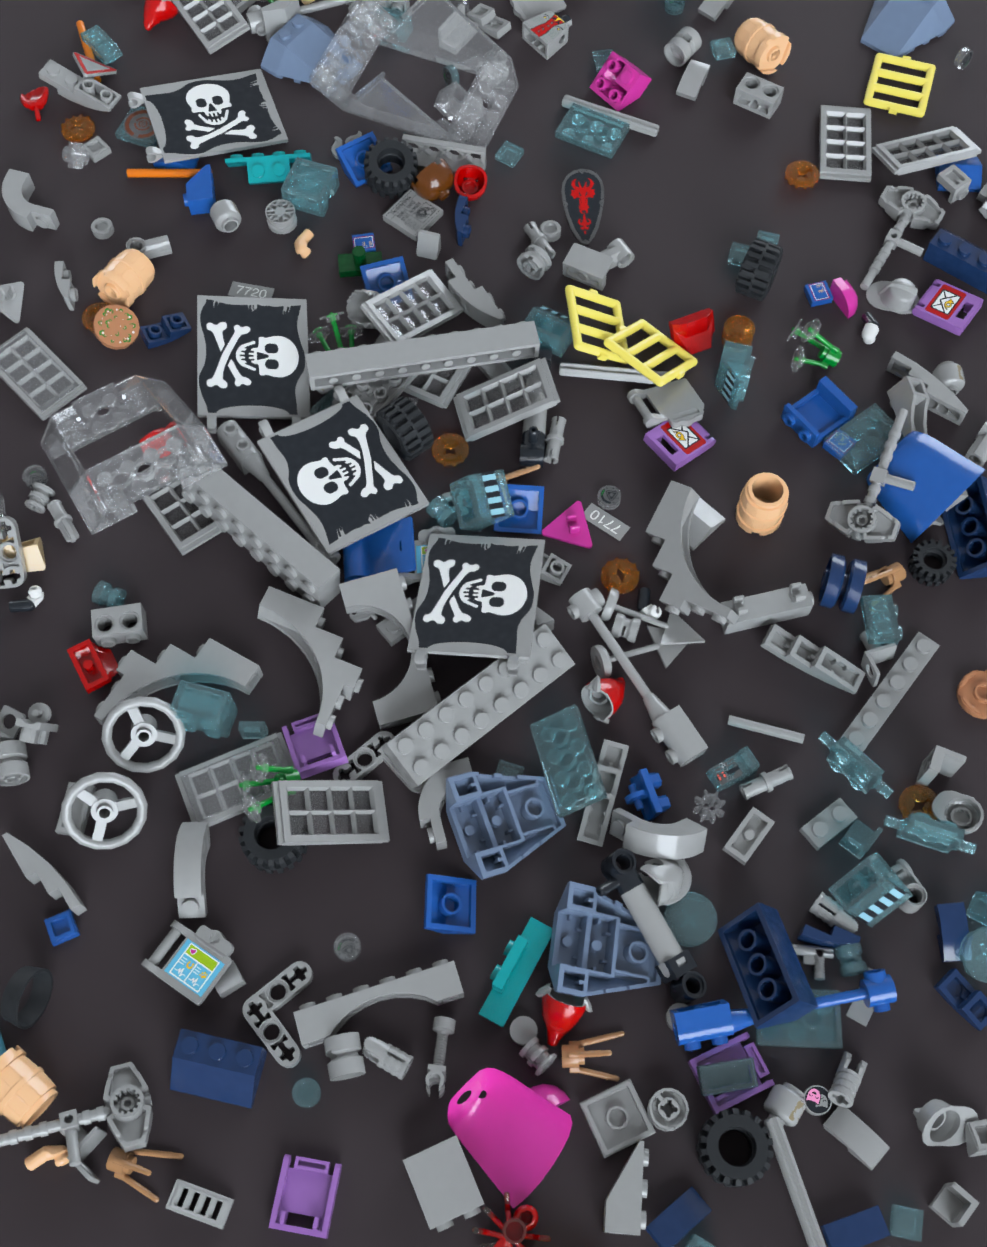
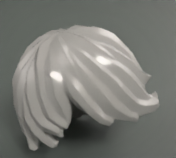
[346,289,390,329]

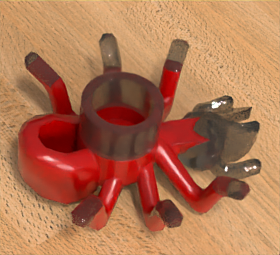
[472,1192,551,1247]

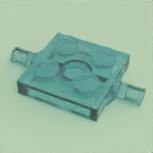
[818,731,894,799]
[883,812,977,855]

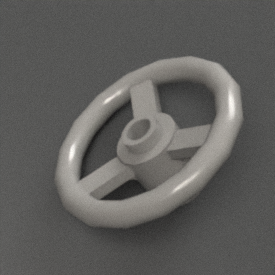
[101,696,186,773]
[61,772,148,850]

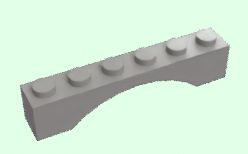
[887,375,968,511]
[293,959,464,1049]

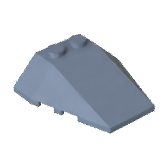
[860,0,955,57]
[260,13,362,93]
[446,772,566,880]
[548,881,661,997]

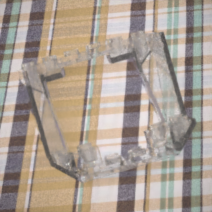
[309,0,519,148]
[40,374,228,535]

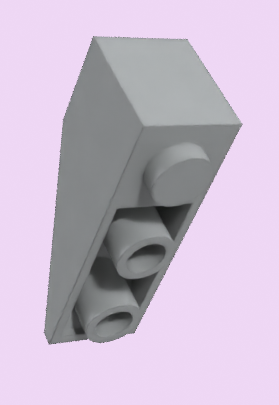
[603,1141,649,1236]

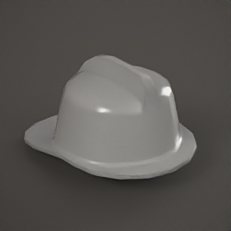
[866,278,919,315]
[913,1099,979,1146]

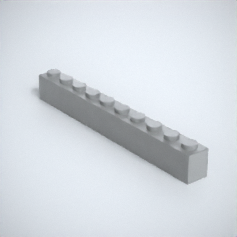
[305,321,540,391]

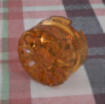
[721,315,755,352]

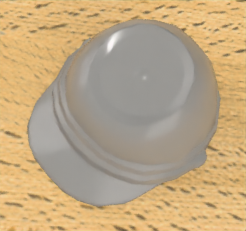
[932,790,984,835]

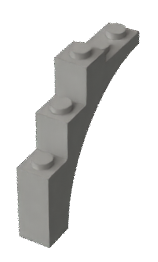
[645,480,739,625]
[257,586,364,738]
[94,638,263,725]

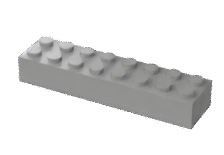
[178,451,340,607]
[381,624,575,789]

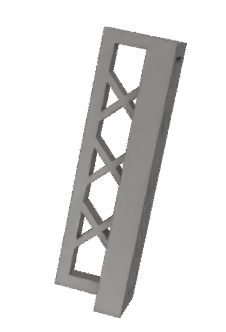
[400,134,486,181]

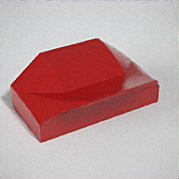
[669,308,715,355]
[67,638,118,694]

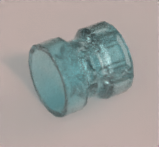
[426,495,459,528]
[92,580,127,607]
[834,943,868,977]

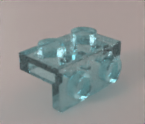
[860,594,903,645]

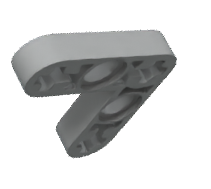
[0,516,27,589]
[333,731,429,793]
[242,961,313,1068]

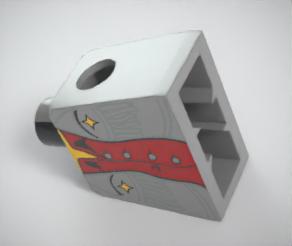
[522,11,572,60]

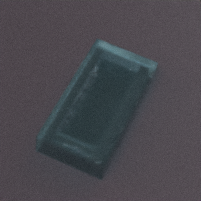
[696,1056,758,1096]

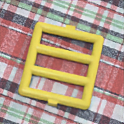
[863,53,936,118]
[565,285,628,364]
[603,319,698,387]

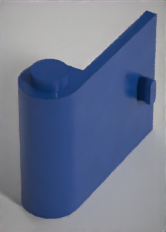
[343,516,416,582]

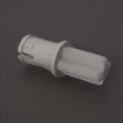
[47,499,79,543]

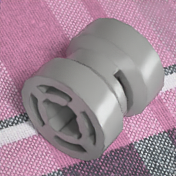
[611,613,641,643]

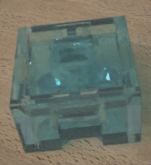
[281,157,340,217]
[170,680,238,739]

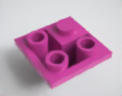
[589,51,652,111]

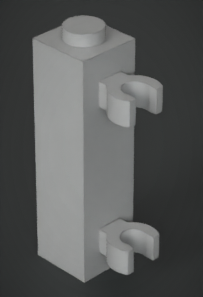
[720,582,814,635]

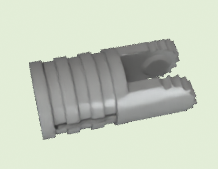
[809,891,859,933]
[362,1036,414,1080]
[828,1051,868,1108]

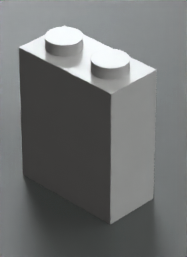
[403,1135,484,1233]

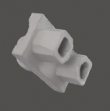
[15,703,59,745]

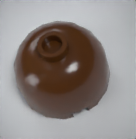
[411,158,454,201]

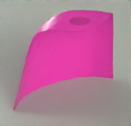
[448,1068,572,1208]

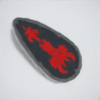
[561,169,604,245]

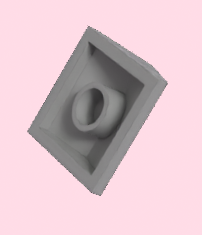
[260,0,301,43]
[689,497,725,551]

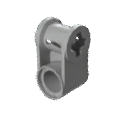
[877,859,928,914]

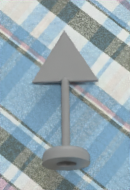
[600,588,705,646]
[590,625,687,679]

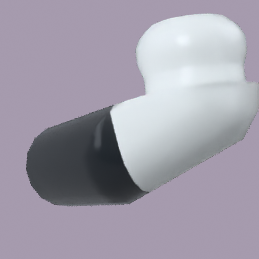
[861,312,880,344]
[9,585,44,613]
[637,587,662,619]

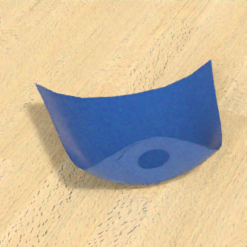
[867,431,985,543]

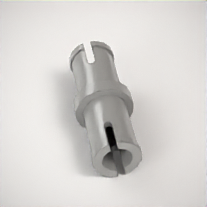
[524,221,556,259]
[544,416,566,464]
[739,764,793,800]

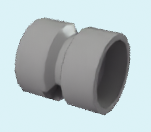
[664,26,702,67]
[0,740,31,787]
[323,1032,366,1081]

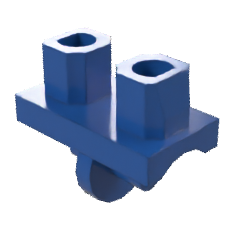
[624,768,671,822]

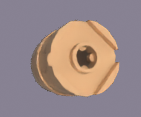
[734,18,791,75]
[92,248,155,308]
[735,472,789,536]
[0,1045,58,1128]

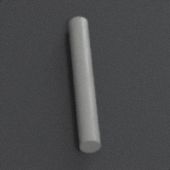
[727,715,805,744]

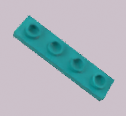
[225,150,312,185]
[479,917,552,1027]

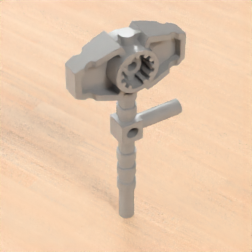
[860,186,946,290]
[825,408,916,543]
[0,1062,153,1167]

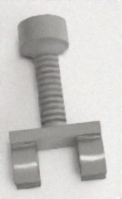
[425,1016,456,1099]

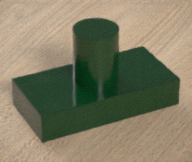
[338,246,382,278]

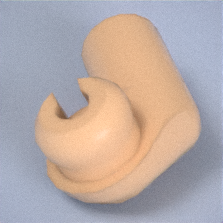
[294,229,314,258]
[24,1145,69,1171]

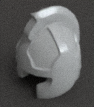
[639,858,692,907]

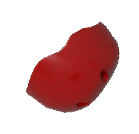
[454,165,487,201]

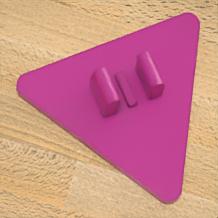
[542,501,592,549]

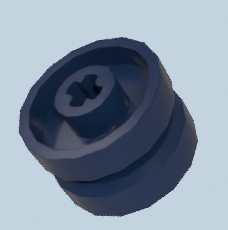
[818,553,867,614]

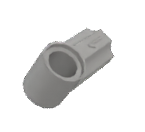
[126,235,172,259]
[600,238,635,270]
[965,421,987,467]

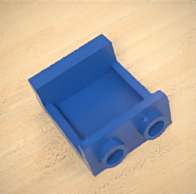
[781,376,858,448]

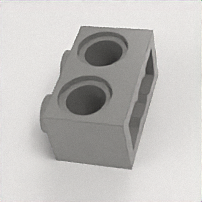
[733,72,784,119]
[91,603,148,648]

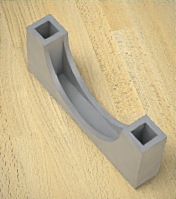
[339,568,441,731]

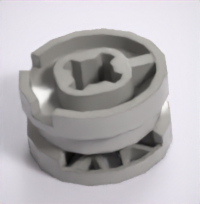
[265,199,297,234]
[517,244,552,280]
[647,1088,689,1132]

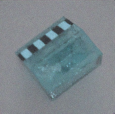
[525,305,583,358]
[715,340,755,410]
[449,470,515,531]
[828,852,913,928]

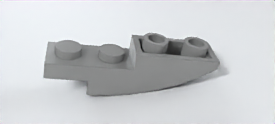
[39,59,121,112]
[445,258,506,327]

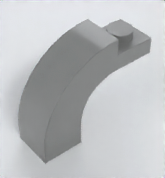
[2,169,60,232]
[418,757,472,851]
[609,808,708,860]
[173,821,211,918]

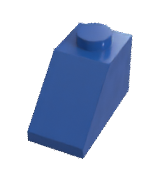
[183,164,216,215]

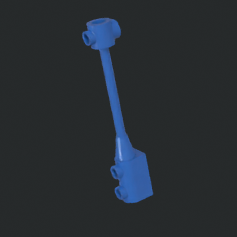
[669,969,897,1051]

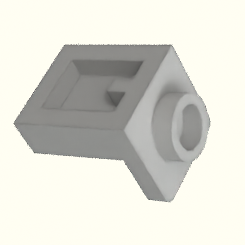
[936,164,972,204]

